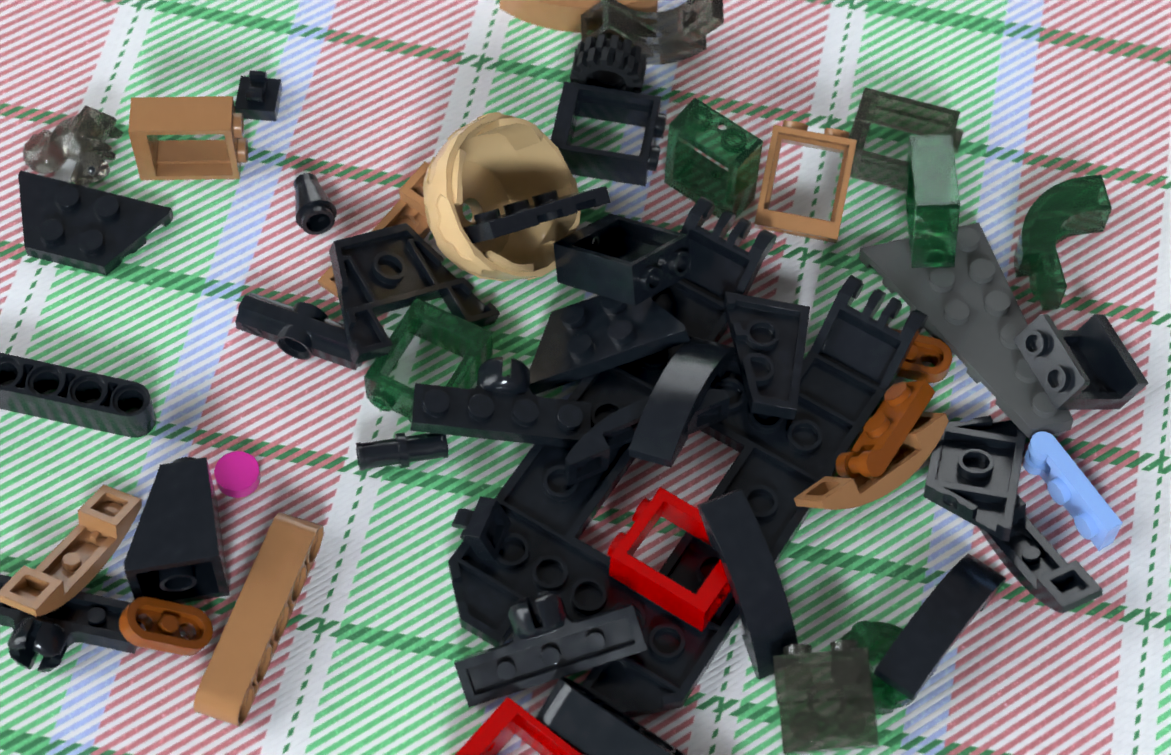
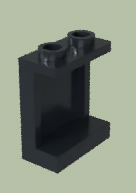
[1013,314,1149,410]

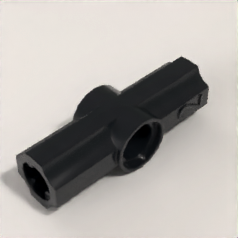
[235,292,363,370]

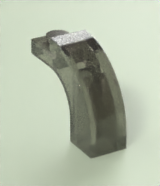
[581,0,724,65]

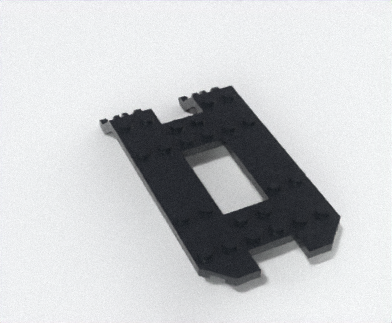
[448,196,928,718]

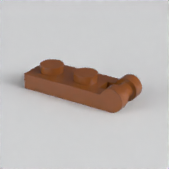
[835,380,935,478]

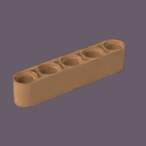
[194,512,324,726]

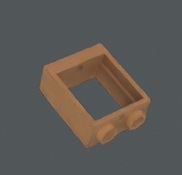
[128,96,248,180]
[754,120,857,243]

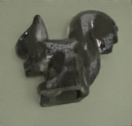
[23,106,123,186]

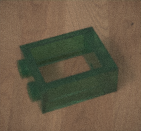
[664,98,763,220]
[905,135,960,268]
[364,297,493,422]

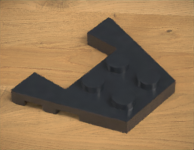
[329,223,500,364]

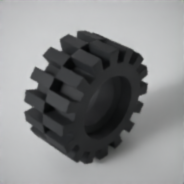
[570,34,647,93]

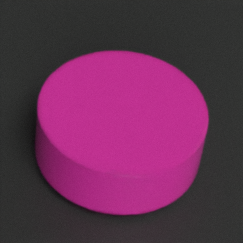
[214,451,261,498]

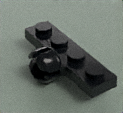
[410,357,592,448]
[0,574,145,672]
[454,591,648,707]

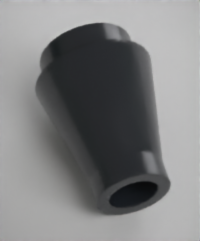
[293,173,337,235]

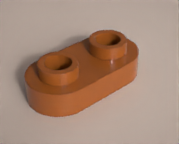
[892,328,952,383]
[119,597,213,656]

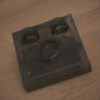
[773,640,880,755]

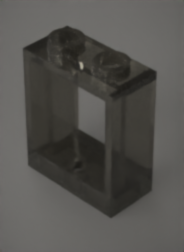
[849,87,964,200]

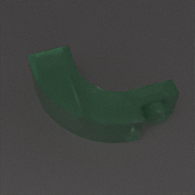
[1014,174,1112,311]

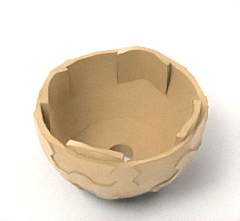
[423,112,581,282]

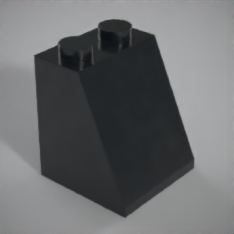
[124,457,230,603]

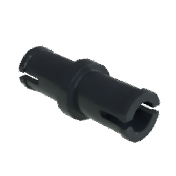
[356,432,448,471]

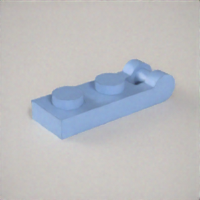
[1023,431,1123,551]

